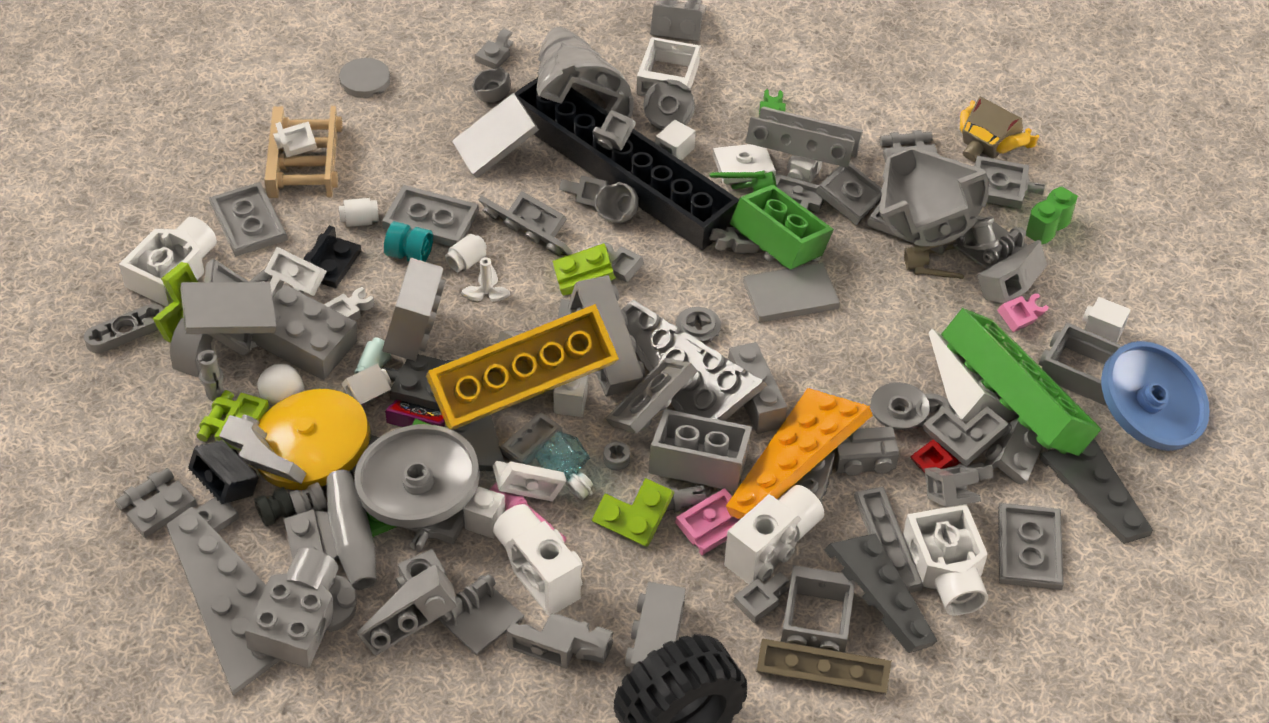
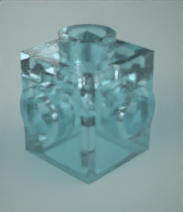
[535,431,590,482]

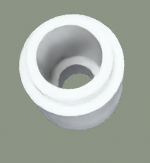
[339,198,379,227]
[445,234,487,273]

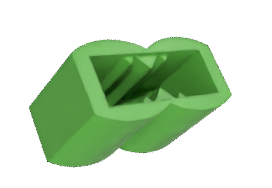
[1026,186,1078,244]

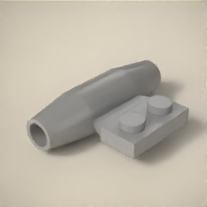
[284,470,377,590]

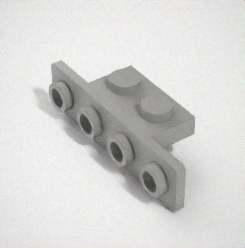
[479,191,573,256]

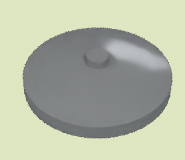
[355,424,480,528]

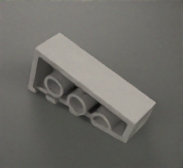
[568,275,645,396]

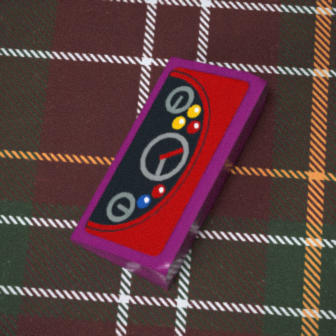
[385,400,445,427]

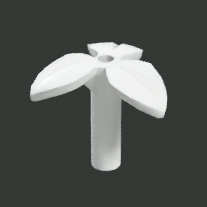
[461,257,510,302]

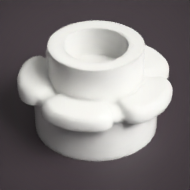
[565,472,593,500]

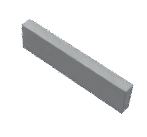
[854,486,924,593]

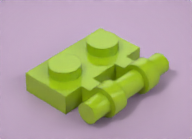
[197,390,269,451]

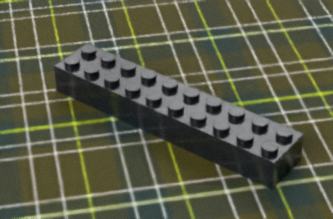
[514,77,739,251]

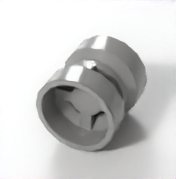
[288,482,328,515]

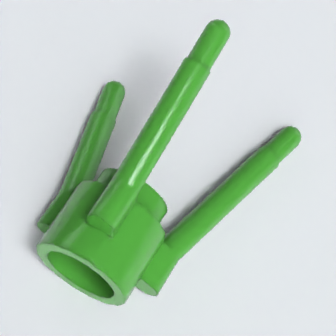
[710,170,777,192]

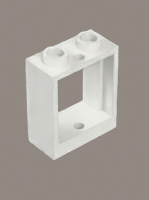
[636,37,700,96]

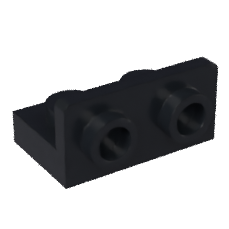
[303,225,362,289]

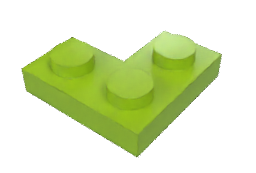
[152,262,198,343]
[591,478,675,547]

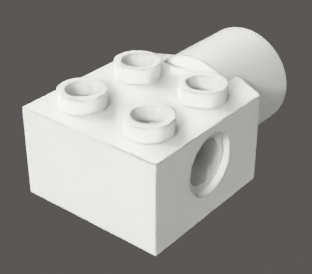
[119,217,217,307]
[724,485,824,584]
[493,504,582,616]
[903,504,988,616]

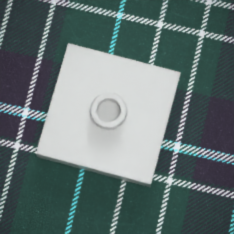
[713,144,776,184]

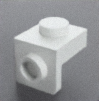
[273,121,317,158]

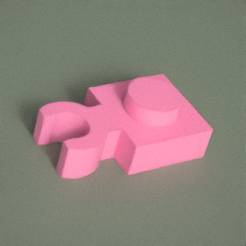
[997,293,1049,332]

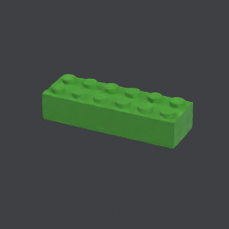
[941,308,1102,456]

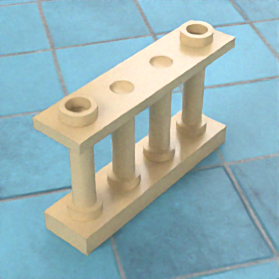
[265,106,343,198]

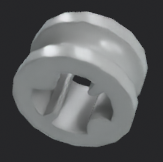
[603,441,630,471]

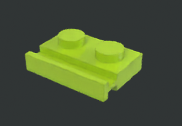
[552,243,616,295]

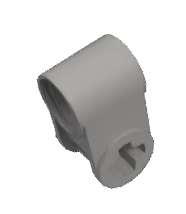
[955,216,1000,250]

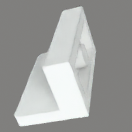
[493,461,566,502]

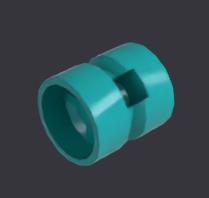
[384,221,433,262]

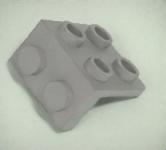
[650,0,707,41]

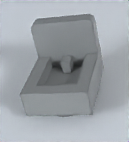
[593,110,636,151]

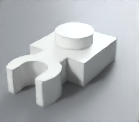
[324,287,374,321]

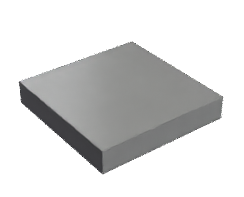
[815,163,882,225]

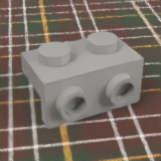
[984,418,1042,485]

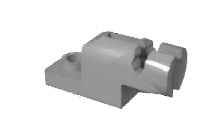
[506,614,614,669]

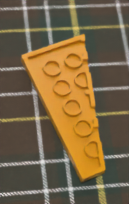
[726,388,873,519]

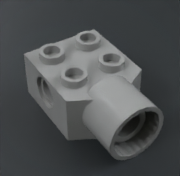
[245,548,338,668]

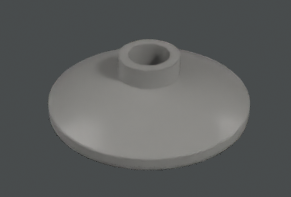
[870,382,930,430]

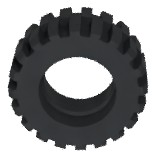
[614,634,747,723]

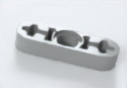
[84,304,163,353]

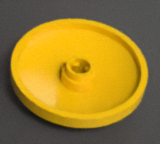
[257,389,370,490]

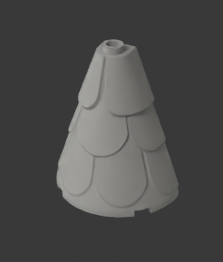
[536,26,634,118]
[879,147,989,246]

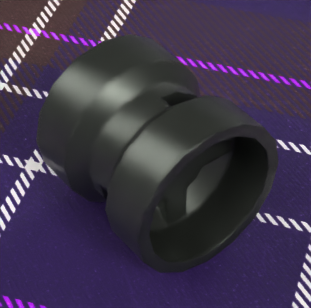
[254,487,295,527]

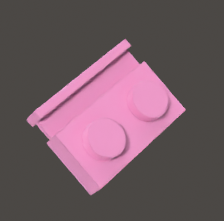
[675,488,740,555]

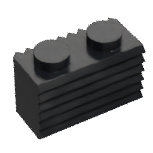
[188,439,259,504]

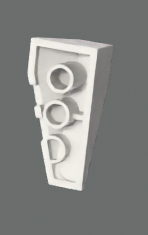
[929,329,1019,424]

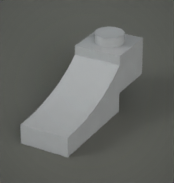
[219,415,307,484]

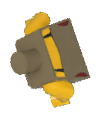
[960,96,1040,162]

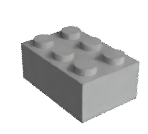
[382,257,446,361]
[252,284,357,380]
[648,409,752,491]

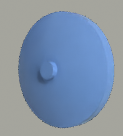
[1101,341,1210,451]

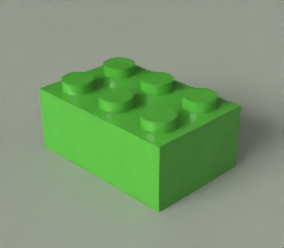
[730,185,834,270]

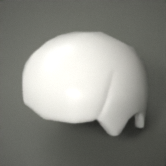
[257,364,304,406]

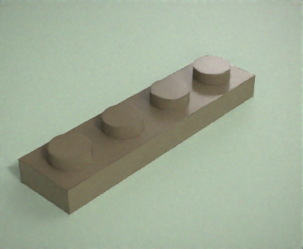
[757,639,892,694]

